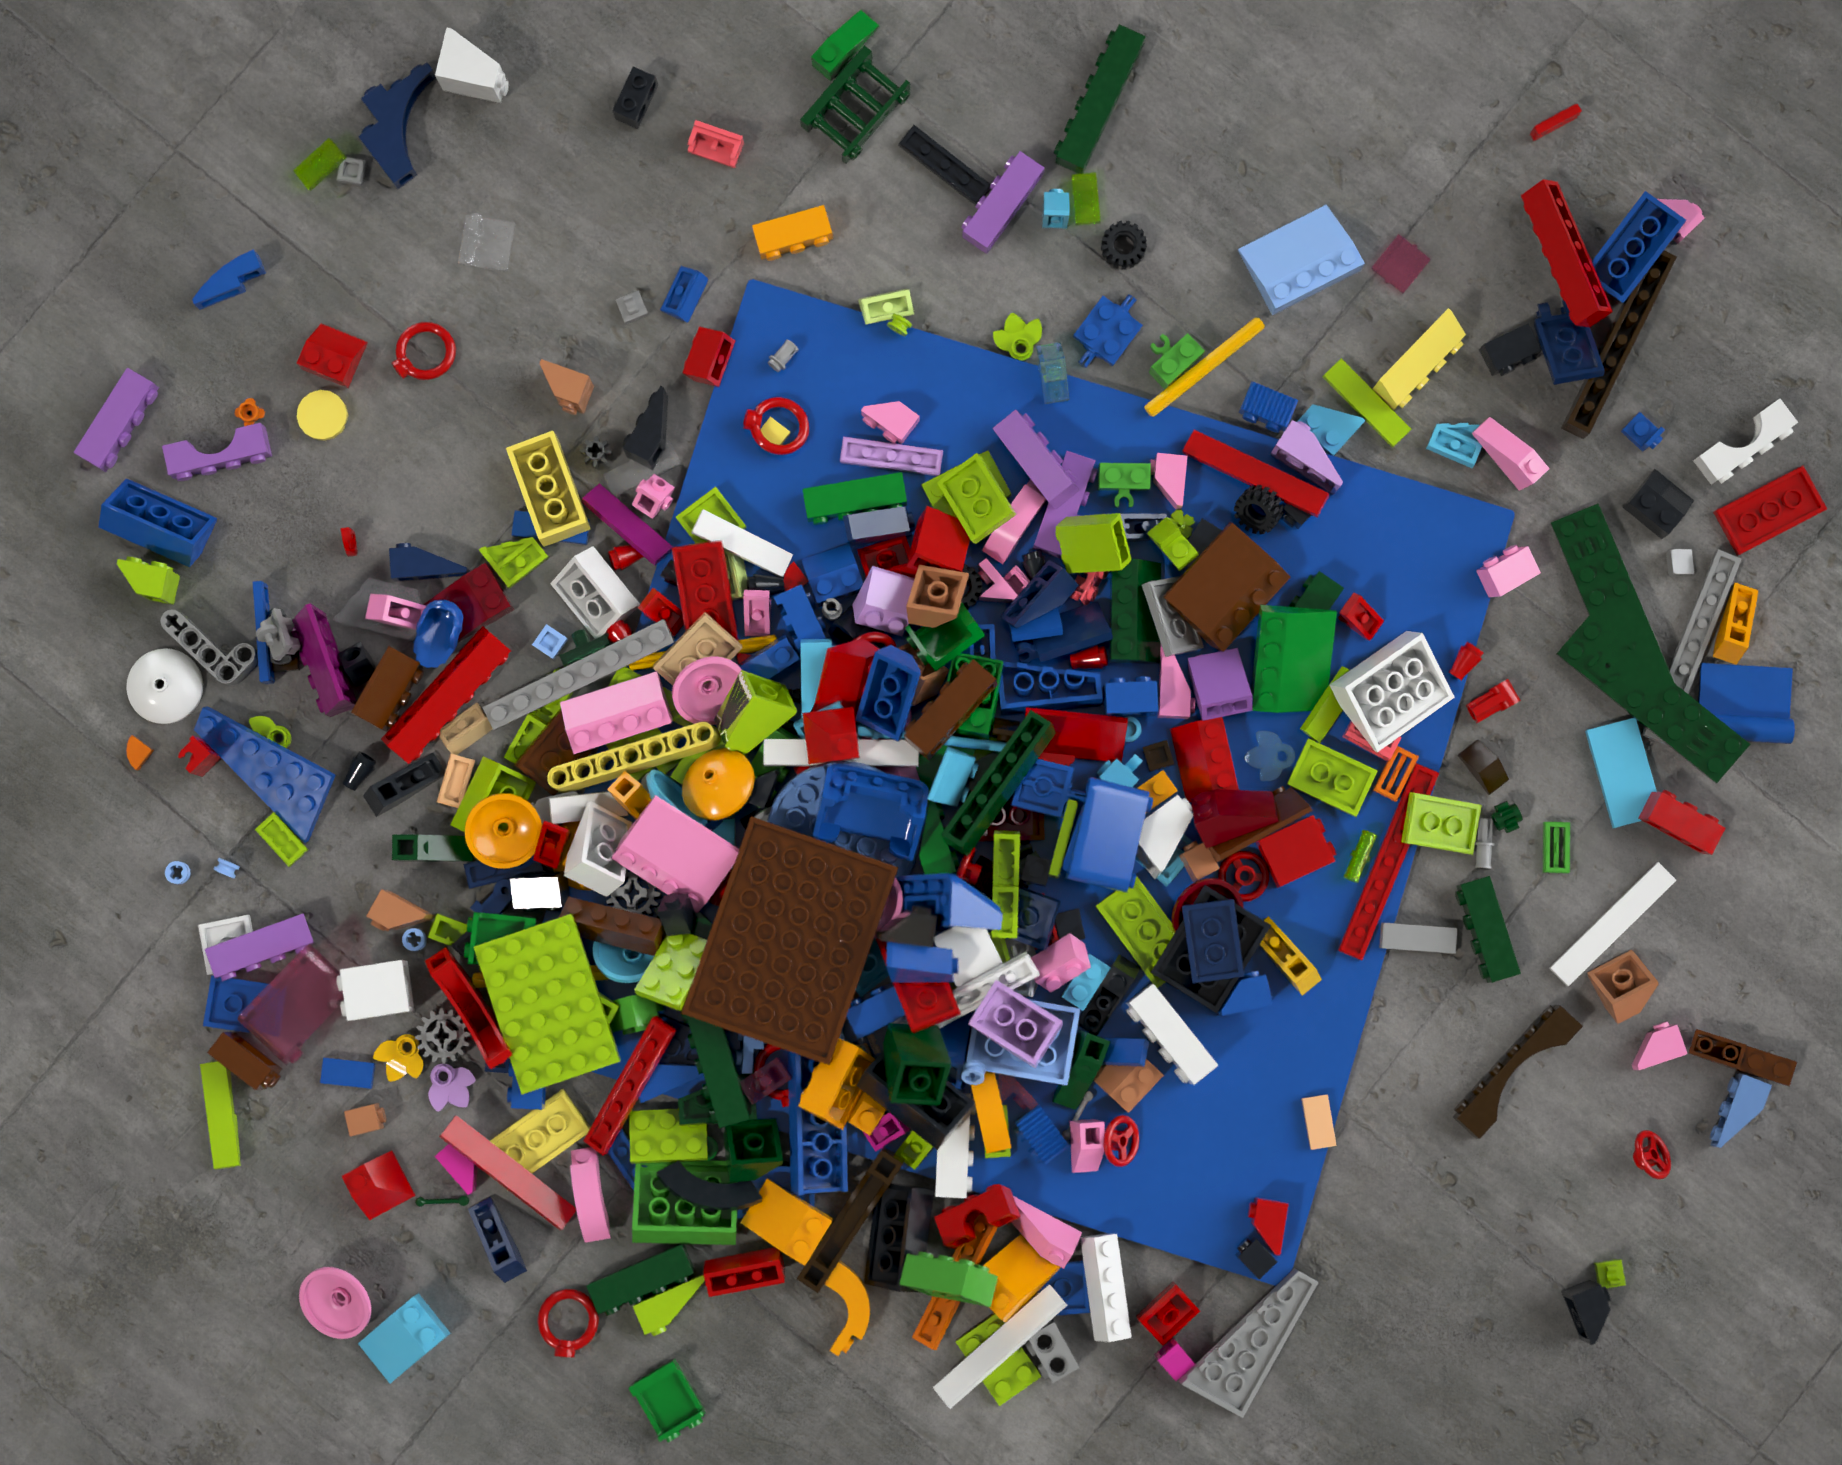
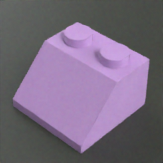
[852,566,915,636]

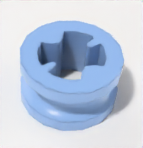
[214,858,240,878]
[165,861,191,884]
[402,928,427,951]
[961,1060,986,1085]

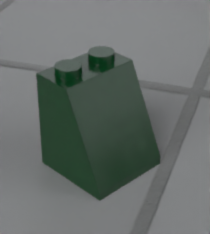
[883,1023,952,1105]

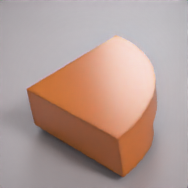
[126,735,154,771]

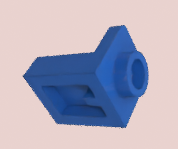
[1621,412,1665,452]

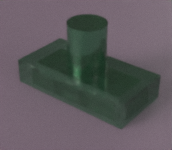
[559,629,611,667]

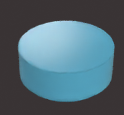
[1125,716,1141,742]

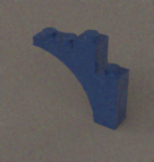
[358,62,436,189]

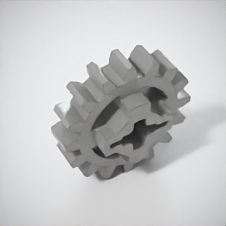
[606,869,661,916]
[415,1008,471,1064]

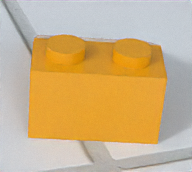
[740,1178,833,1266]
[983,1234,1061,1323]

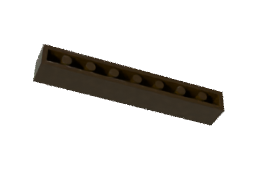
[1561,250,1677,439]

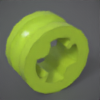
[887,314,912,336]

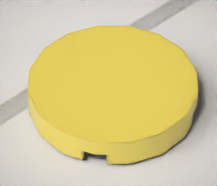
[297,390,348,441]

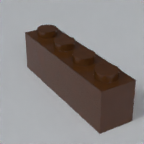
[904,659,998,760]
[559,896,666,956]

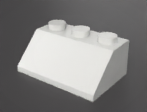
[550,546,640,642]

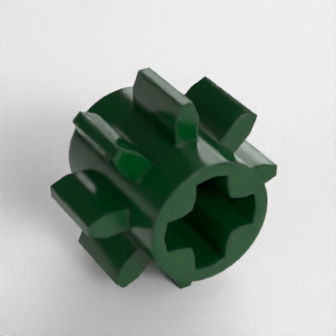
[1491,801,1523,833]

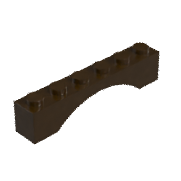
[1453,1005,1583,1139]
[797,1146,905,1293]

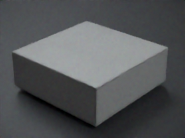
[337,156,367,186]

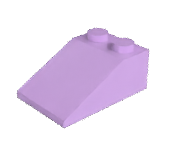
[1270,420,1343,495]
[968,980,1063,1069]

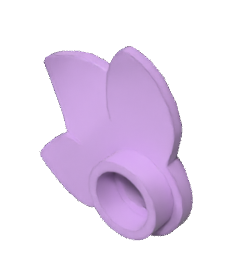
[428,1063,476,1112]

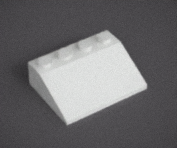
[1330,631,1455,752]

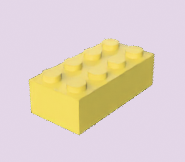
[506,431,591,547]

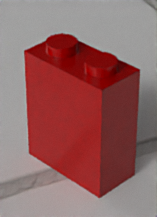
[907,506,970,572]
[1256,815,1336,888]

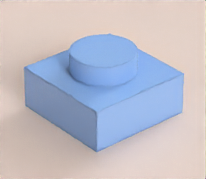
[532,624,568,660]

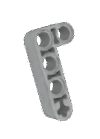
[160,610,258,686]

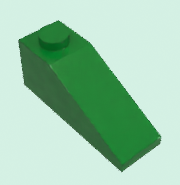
[811,10,879,81]

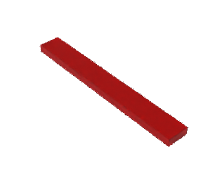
[1337,763,1439,960]

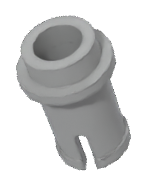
[768,339,799,372]

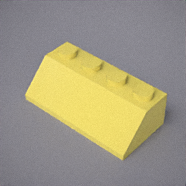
[1372,308,1466,411]

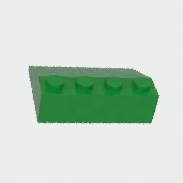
[1251,605,1337,713]

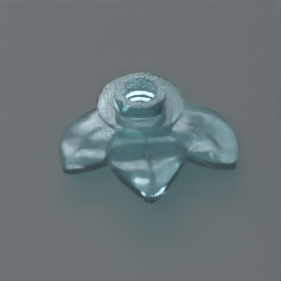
[1244,731,1295,781]

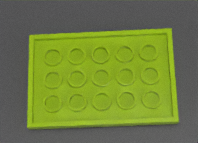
[474,914,621,1094]

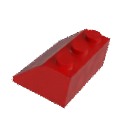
[813,638,880,722]
[1170,717,1239,802]

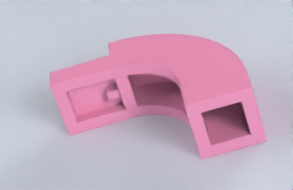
[982,479,1047,564]
[570,1147,610,1243]

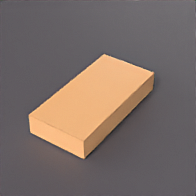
[436,754,475,808]
[1301,1094,1337,1150]

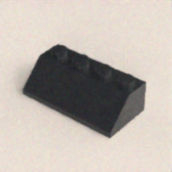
[856,1050,975,1150]
[864,1183,934,1293]

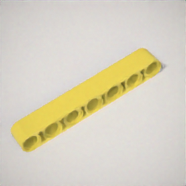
[547,722,720,793]

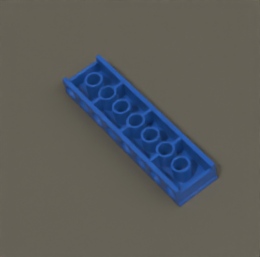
[788,1026,848,1195]

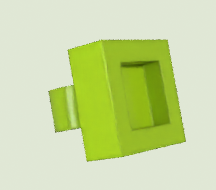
[1594,1259,1626,1288]

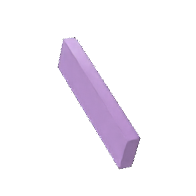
[840,437,943,476]

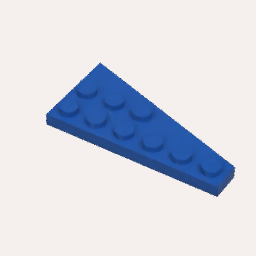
[194,706,336,843]

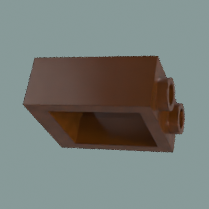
[207,1032,282,1091]

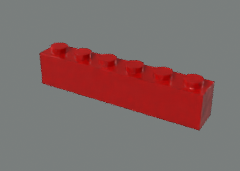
[1521,179,1613,327]
[381,626,511,764]

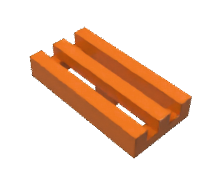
[1372,746,1419,802]

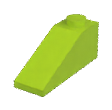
[633,1274,705,1336]

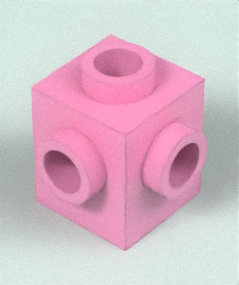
[632,474,675,519]

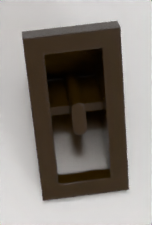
[1458,740,1509,795]

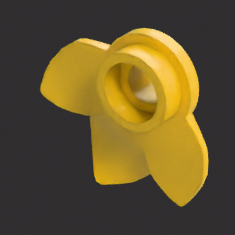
[373,1034,424,1082]

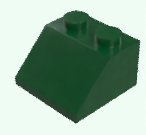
[723,1118,783,1182]

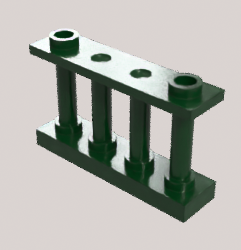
[800,45,911,164]

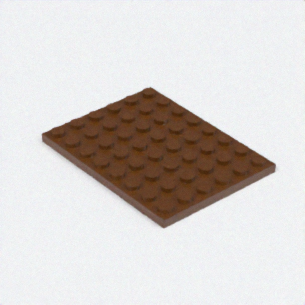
[682,816,898,1065]

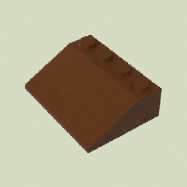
[1163,522,1291,652]
[1200,786,1313,863]

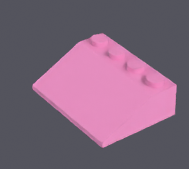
[611,795,739,913]

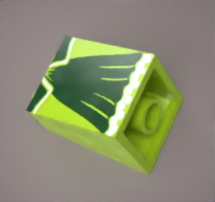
[714,670,797,753]

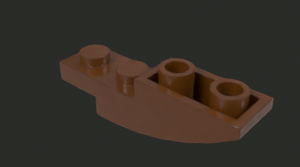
[1689,1029,1797,1087]

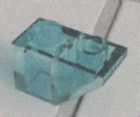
[1036,342,1069,404]

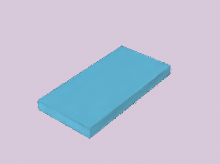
[1585,718,1657,828]

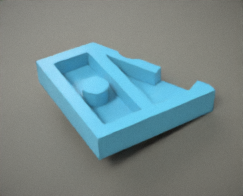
[1426,423,1482,468]

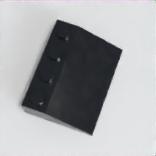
[1151,885,1271,1013]

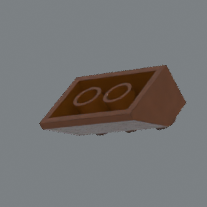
[351,646,424,732]

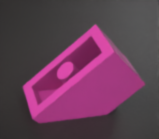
[862,1112,910,1152]
[435,1144,478,1195]
[1154,1338,1195,1381]

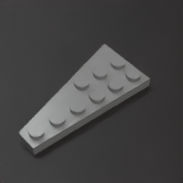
[1178,1268,1319,1418]

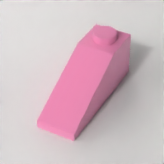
[1472,417,1550,491]
[1157,642,1195,719]
[1011,1197,1082,1269]

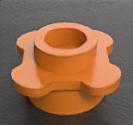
[235,398,265,426]

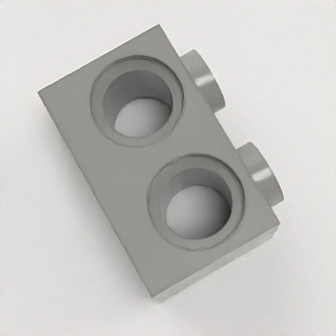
[1025,1320,1080,1383]

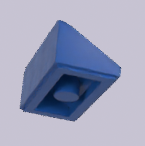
[660,266,708,322]

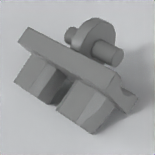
[256,608,301,661]

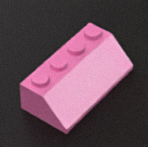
[560,671,673,754]

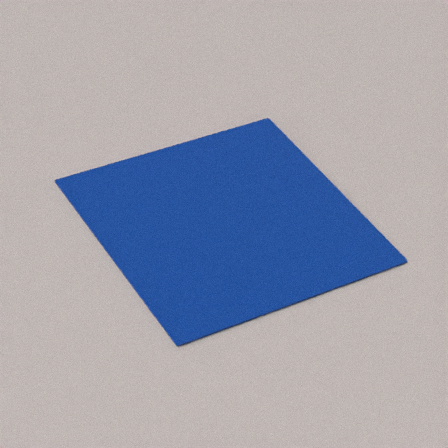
[542,279,1515,1286]

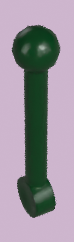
[415,1195,470,1207]

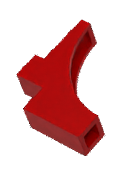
[425,947,513,1069]

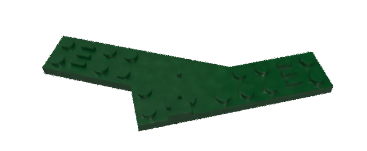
[1551,503,1751,784]

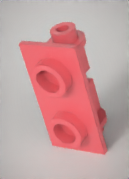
[1070,571,1109,605]

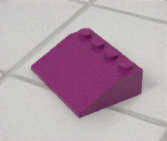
[291,603,357,717]

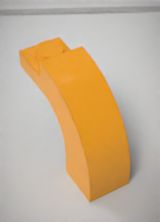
[607,771,651,820]
[971,1071,1011,1154]
[825,1260,870,1356]

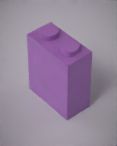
[1188,648,1252,721]

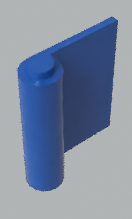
[1698,663,1795,744]

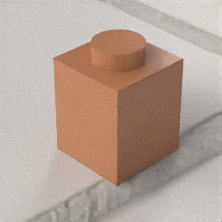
[1179,841,1220,882]
[344,1103,386,1136]

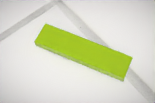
[1323,358,1412,448]

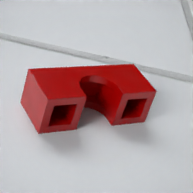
[934,1184,1021,1249]

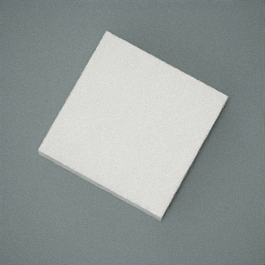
[198,915,253,975]

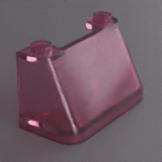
[237,944,344,1066]

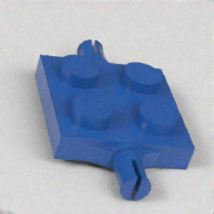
[1072,294,1143,368]
[1012,759,1086,818]

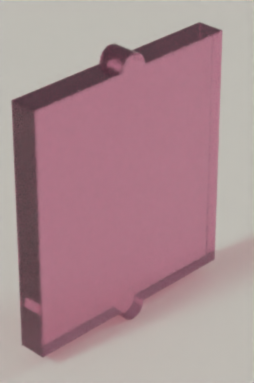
[1371,234,1431,293]

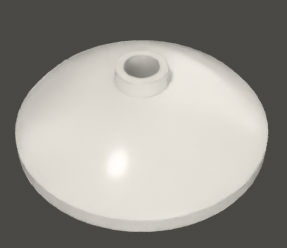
[127,649,203,724]

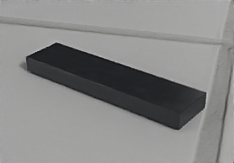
[898,125,991,206]

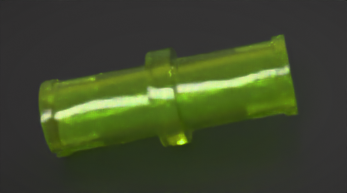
[1343,830,1377,883]

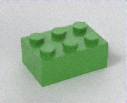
[900,1251,998,1307]

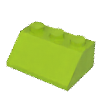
[450,756,536,832]

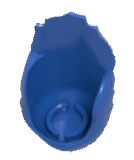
[413,600,463,668]

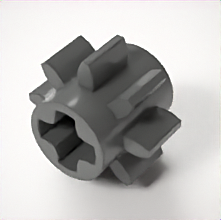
[580,436,612,469]

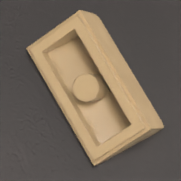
[438,703,493,755]

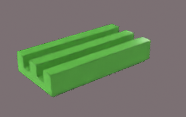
[1542,822,1570,874]

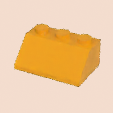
[798,1038,875,1130]

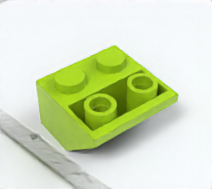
[117,556,180,605]

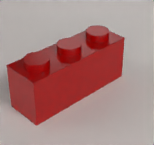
[1638,790,1725,855]
[703,1247,785,1297]

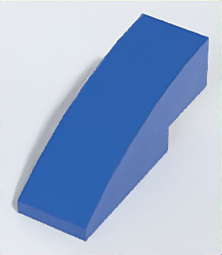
[192,249,266,310]

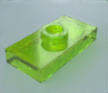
[293,138,347,191]
[1071,173,1101,225]

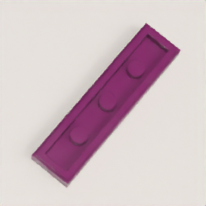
[581,483,673,566]

